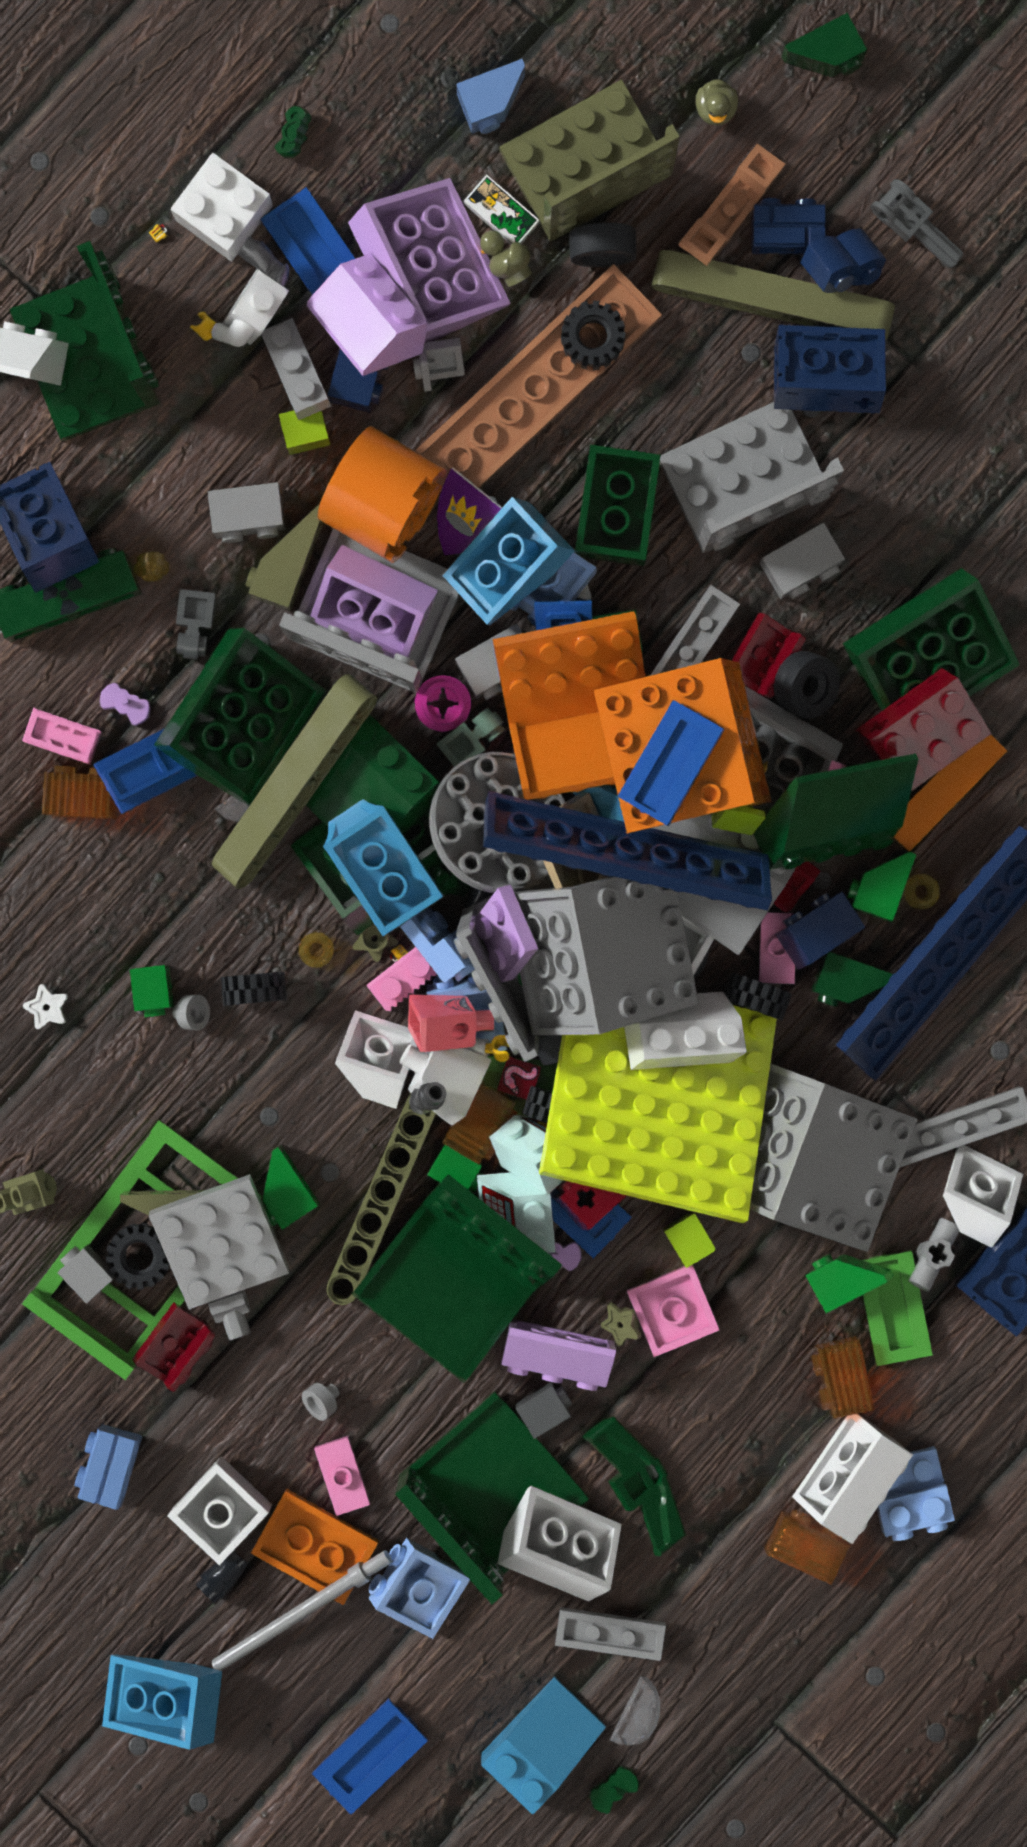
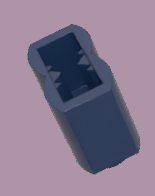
[800,229,887,293]

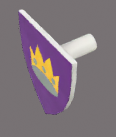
[437,468,503,555]

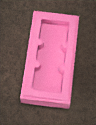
[22,708,102,765]
[758,912,795,984]
[314,1436,371,1516]

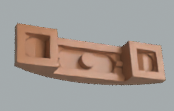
[679,144,785,266]

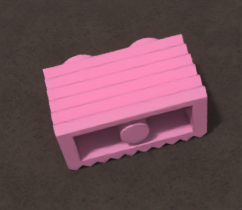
[366,947,437,1011]

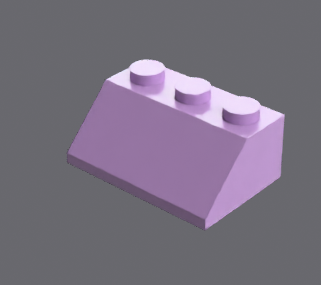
[307,253,427,376]
[310,545,438,658]
[501,1319,616,1391]

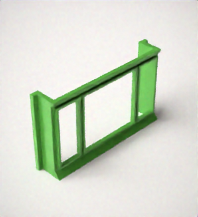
[22,1120,262,1380]

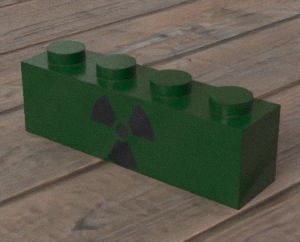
[0,548,142,643]

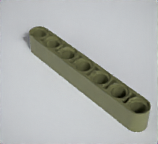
[651,250,895,342]
[212,674,377,889]
[327,1093,436,1305]

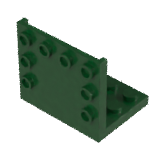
[9,241,160,442]
[352,1174,562,1383]
[395,1391,589,1605]

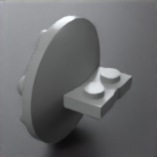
[429,752,566,893]

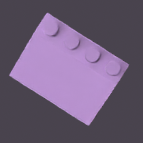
[348,178,511,343]

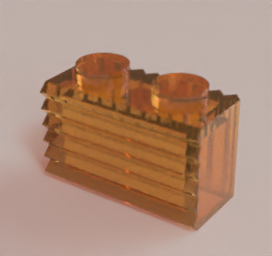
[42,766,118,820]
[442,1081,518,1165]
[811,1336,875,1419]
[764,1509,849,1585]

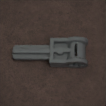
[870,179,963,269]

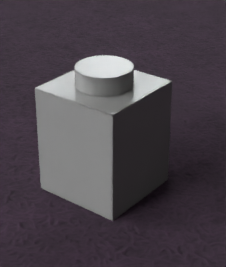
[57,1244,115,1304]

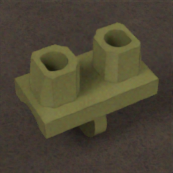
[0,1169,57,1215]

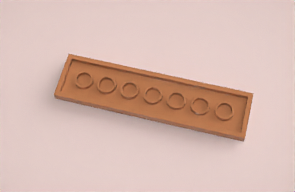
[415,264,662,491]

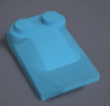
[323,799,444,936]

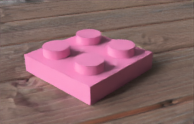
[627,1265,719,1357]

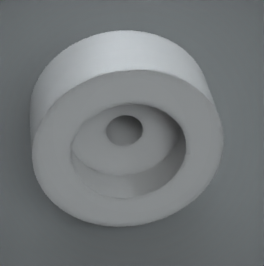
[172,995,210,1030]
[302,1383,339,1421]

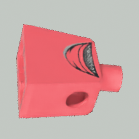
[408,995,494,1052]

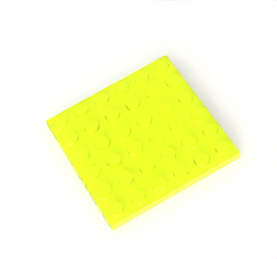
[539,1005,777,1223]

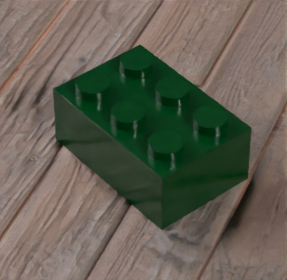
[575,445,661,567]

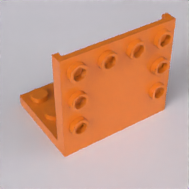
[493,611,645,800]
[594,658,772,834]

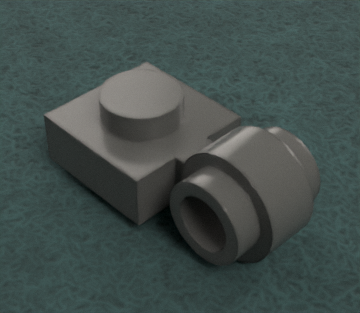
[176,589,216,660]

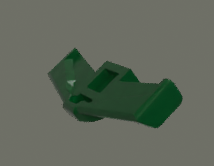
[582,1417,686,1556]

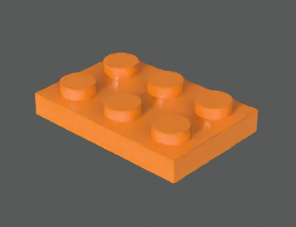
[251,1488,379,1605]

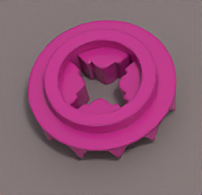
[415,675,471,732]

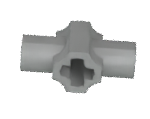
[909,1218,959,1291]
[208,1290,251,1340]

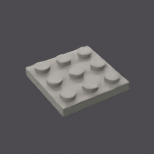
[149,1174,289,1309]

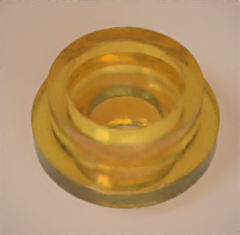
[134,552,170,582]
[904,874,940,909]
[299,932,334,968]

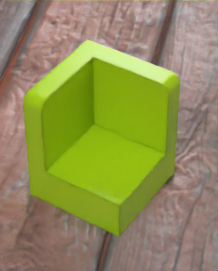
[279,411,330,455]
[711,806,765,836]
[662,1211,715,1268]

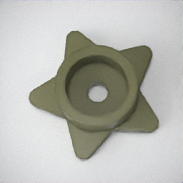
[352,924,398,962]
[601,1302,641,1347]

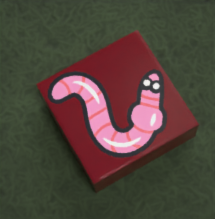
[497,1056,541,1099]

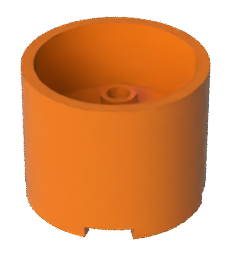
[318,426,447,563]

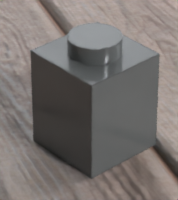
[516,1382,573,1439]

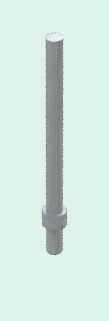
[212,1550,393,1671]

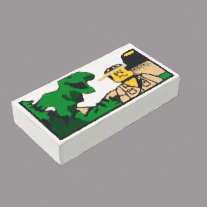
[464,174,540,244]

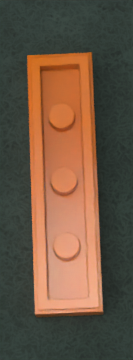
[893,734,1007,852]

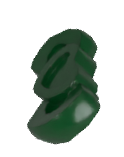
[275,106,312,159]
[430,865,471,896]
[589,1766,639,1814]

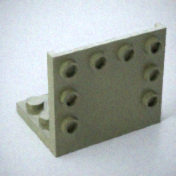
[499,80,680,242]

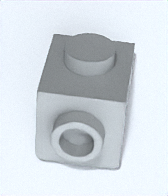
[413,338,465,392]

